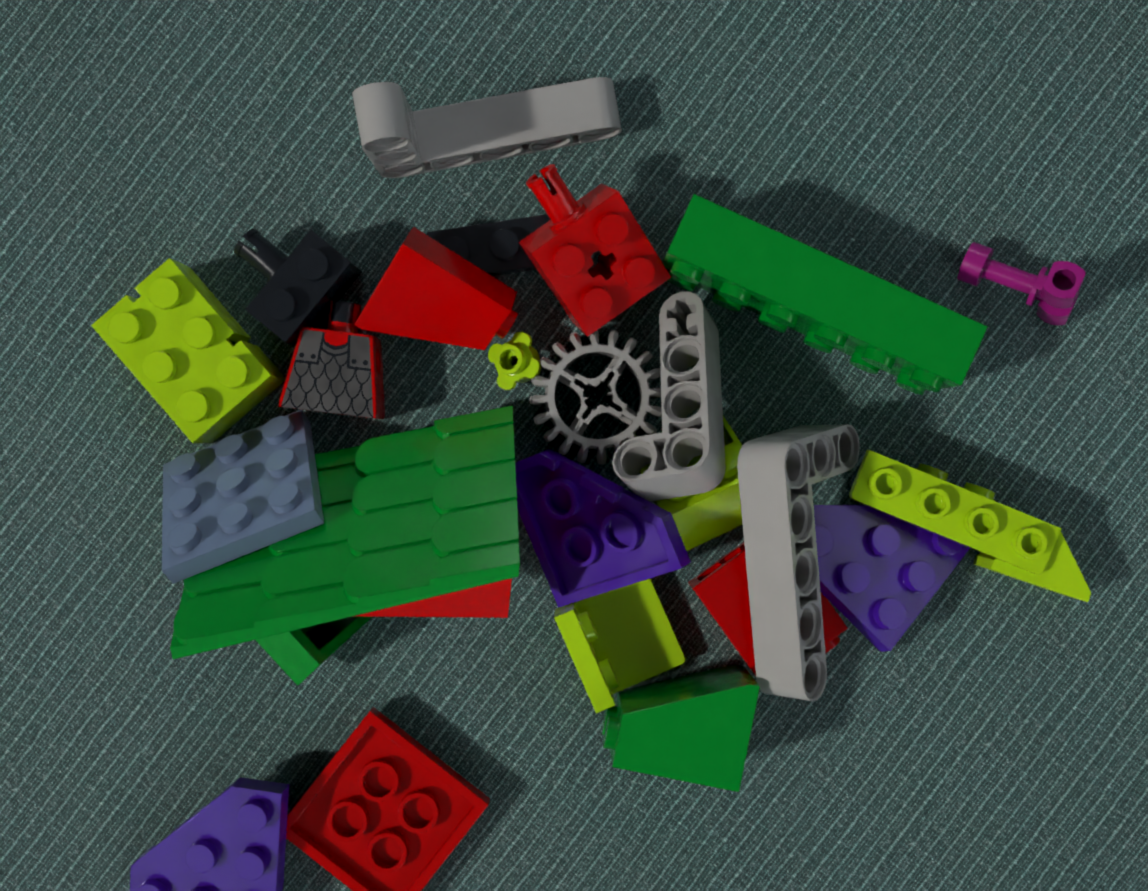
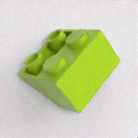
[639,416,743,551]

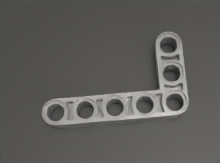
[352,77,622,178]
[737,424,860,702]

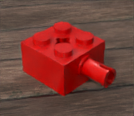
[519,164,671,337]

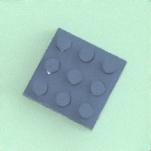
[162,409,324,584]

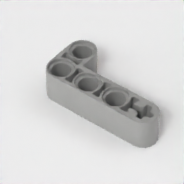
[612,291,726,501]

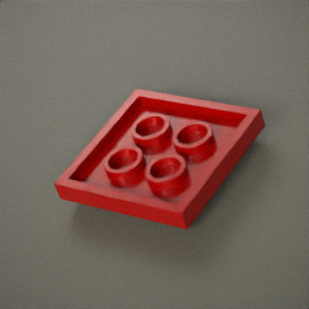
[286,707,490,891]

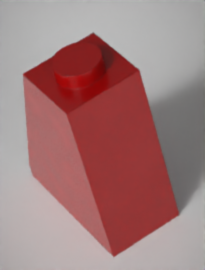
[354,227,518,350]

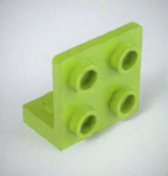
[554,579,685,714]

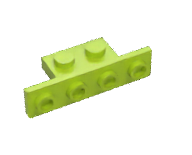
[849,450,1062,575]

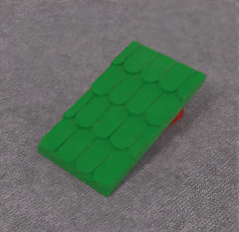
[170,405,520,659]

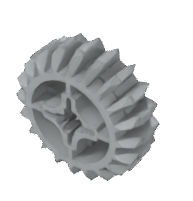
[530,330,662,465]

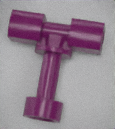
[957,242,1086,325]

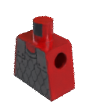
[279,301,385,420]

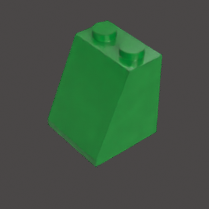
[602,664,760,792]

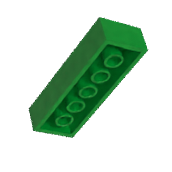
[662,194,988,395]

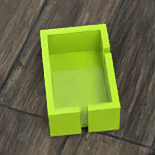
[91,258,286,443]

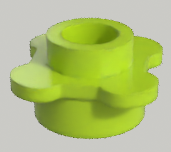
[488,332,541,390]

